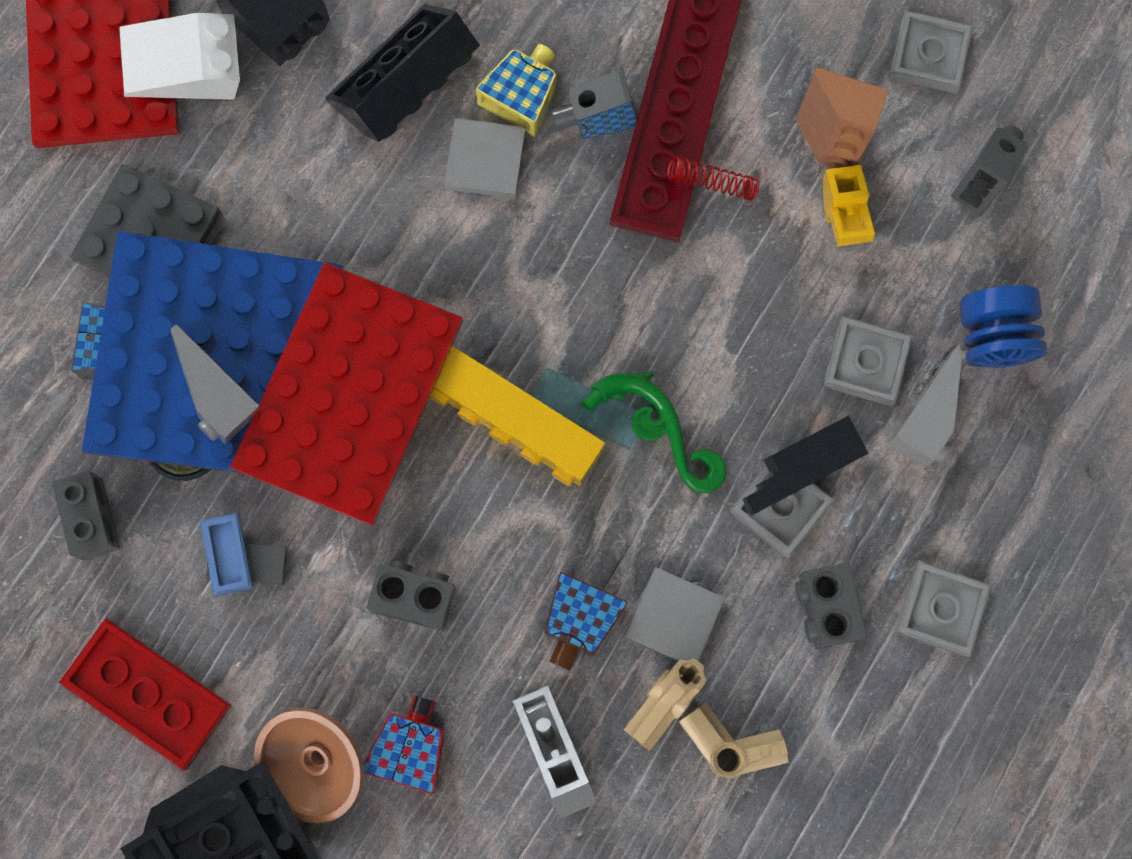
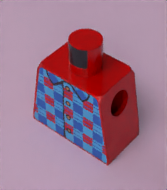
[363,695,445,794]

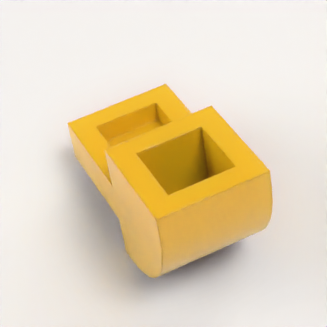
[823,165,875,247]

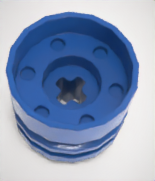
[959,285,1047,368]

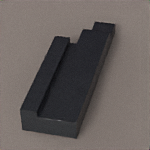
[742,415,869,516]

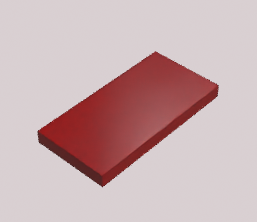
[59,618,232,771]

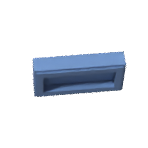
[200,512,254,597]

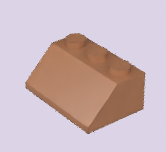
[796,67,889,169]

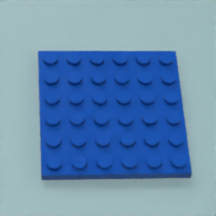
[82,231,343,473]

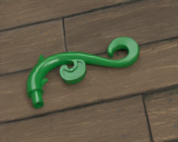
[581,371,727,493]

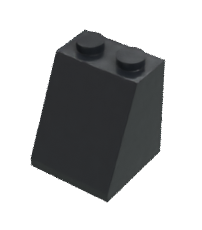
[216,0,330,66]

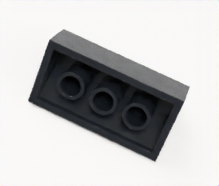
[325,4,480,142]

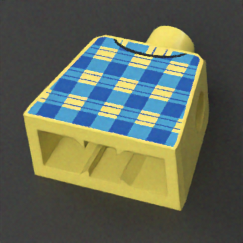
[476,44,557,137]

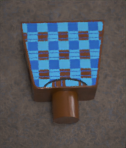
[544,572,628,671]

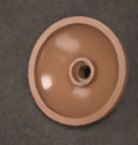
[254,708,364,823]

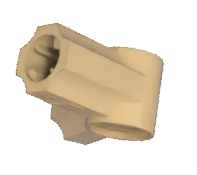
[623,658,707,751]
[678,702,789,778]

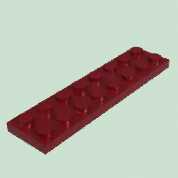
[609,0,741,243]

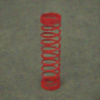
[667,156,759,201]

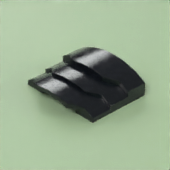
[120,761,322,859]

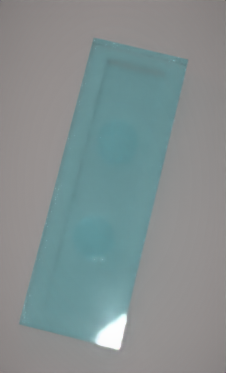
[532,368,637,450]

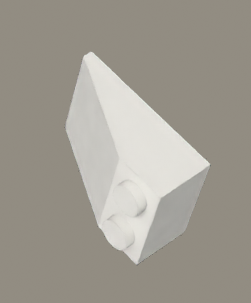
[119,13,240,100]

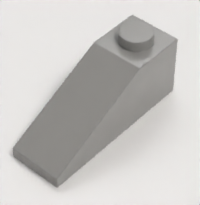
[170,324,259,445]
[888,346,963,468]
[513,686,597,819]

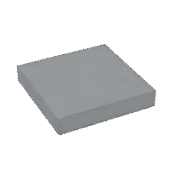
[888,10,973,94]
[444,118,526,199]
[822,316,913,407]
[729,466,835,559]
[895,560,991,658]
[624,567,725,661]

